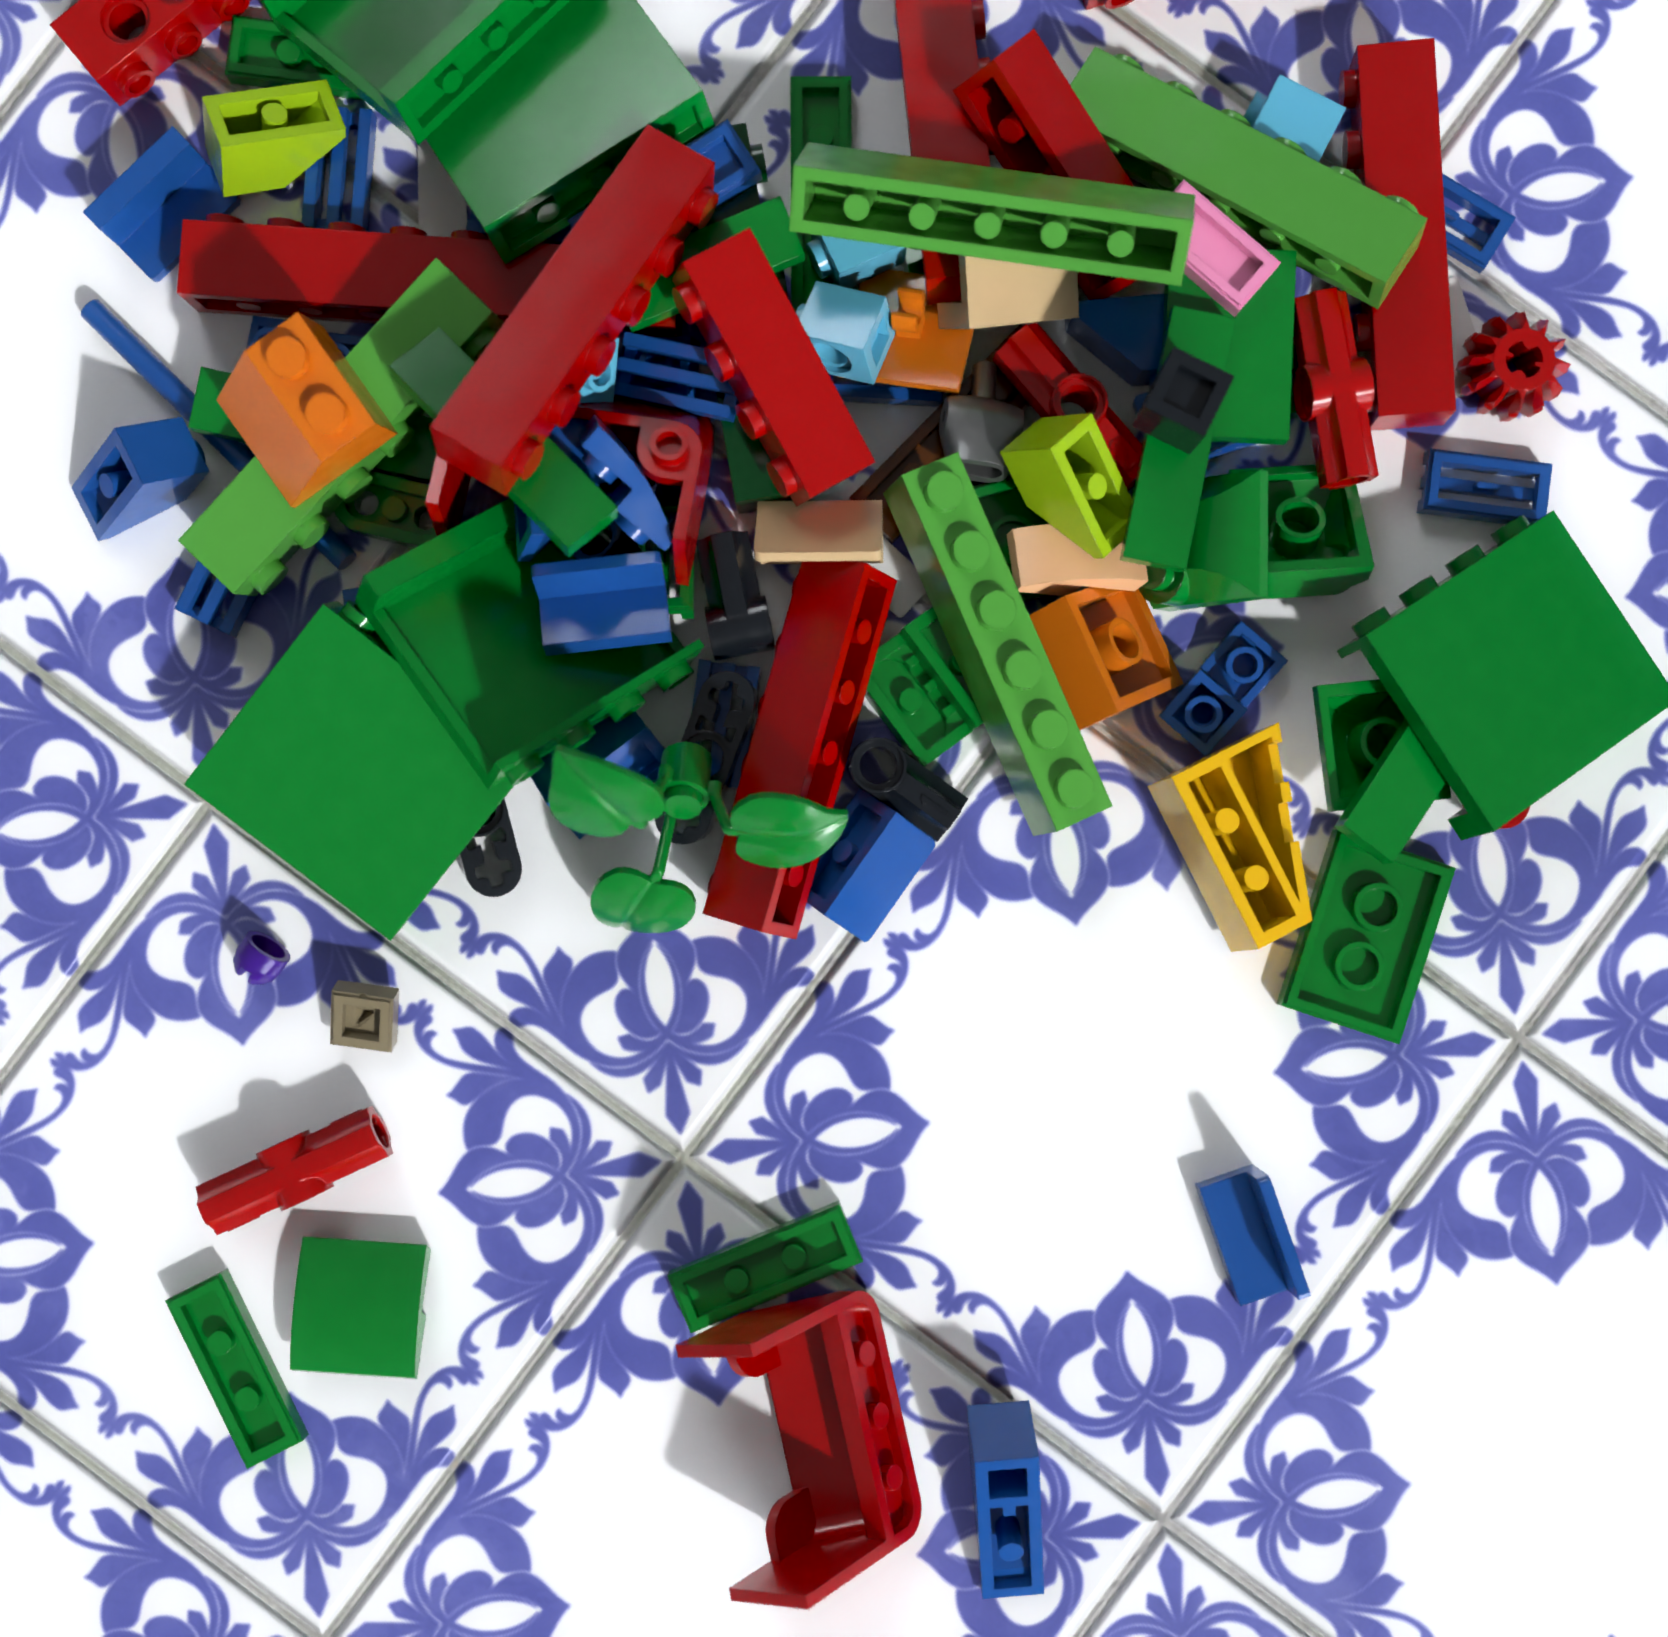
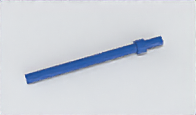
[81,299,357,571]

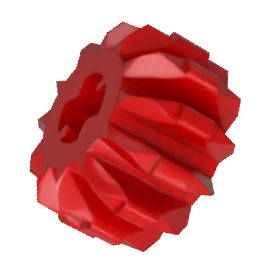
[1455,311,1571,422]

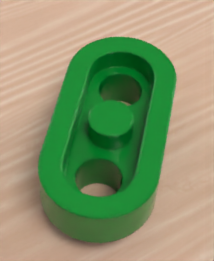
[334,471,437,548]

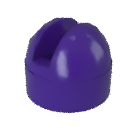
[233,931,291,985]

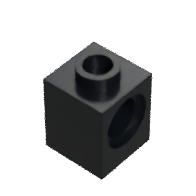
[1132,347,1235,455]

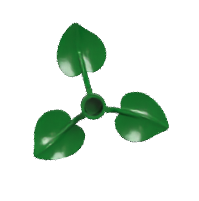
[548,742,848,933]

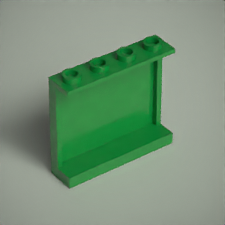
[260,0,570,145]
[425,0,715,265]
[355,498,705,790]
[1337,510,1668,841]
[184,600,514,941]

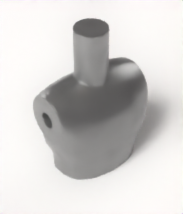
[939,361,1024,483]

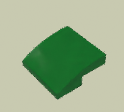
[865,607,983,766]
[290,1236,431,1379]

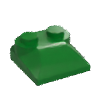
[1228,464,1374,599]
[1139,469,1268,612]
[1312,679,1451,812]

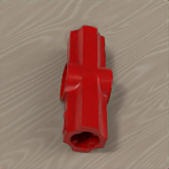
[1292,288,1379,490]
[993,322,1143,491]
[195,1106,393,1235]

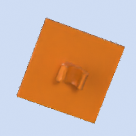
[838,270,974,394]

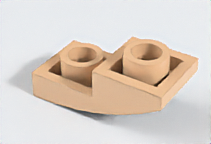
[1006,524,1149,596]

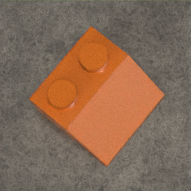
[216,312,398,508]
[1029,587,1184,731]

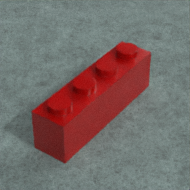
[952,29,1137,300]
[672,228,875,507]

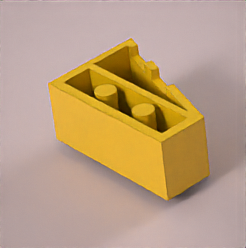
[1147,722,1312,952]

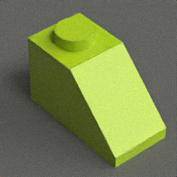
[202,79,346,197]
[1000,413,1132,558]

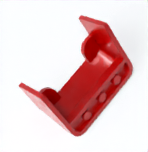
[425,396,714,586]
[675,1290,922,1610]

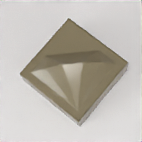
[330,980,399,1053]

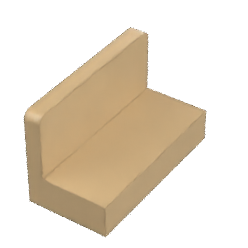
[937,255,1079,329]
[754,500,884,564]

